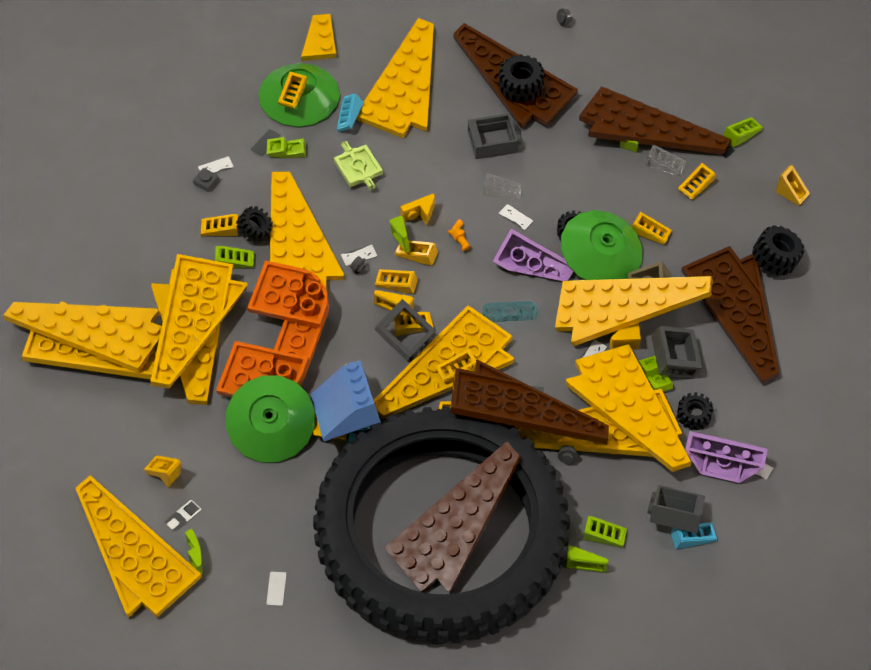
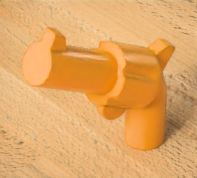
[447,219,471,251]

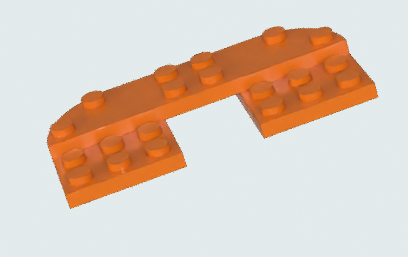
[216,260,329,397]

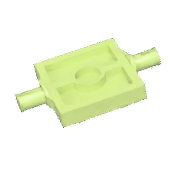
[334,141,383,190]

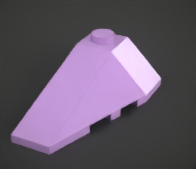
[493,229,573,281]

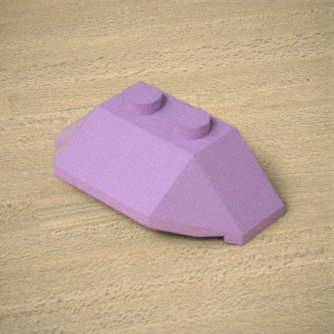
[685,431,768,483]

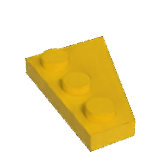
[301,14,336,61]

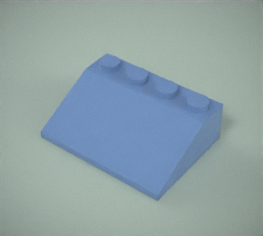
[311,360,381,441]

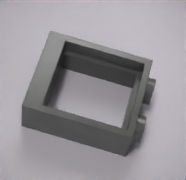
[467,113,521,159]
[374,299,436,361]
[651,326,702,379]
[647,485,705,533]

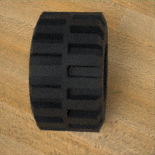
[499,54,544,103]
[752,225,805,276]

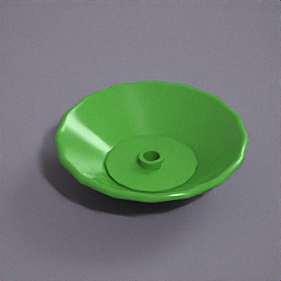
[258,63,340,127]
[561,210,642,280]
[226,376,315,463]

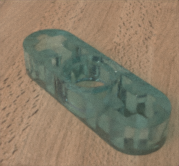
[482,301,538,322]

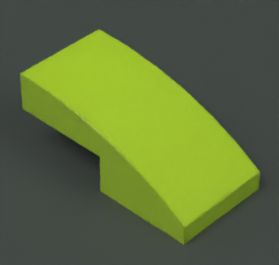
[267,137,306,158]
[639,355,673,392]
[185,528,203,575]

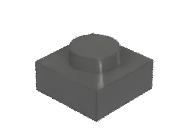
[193,168,219,192]

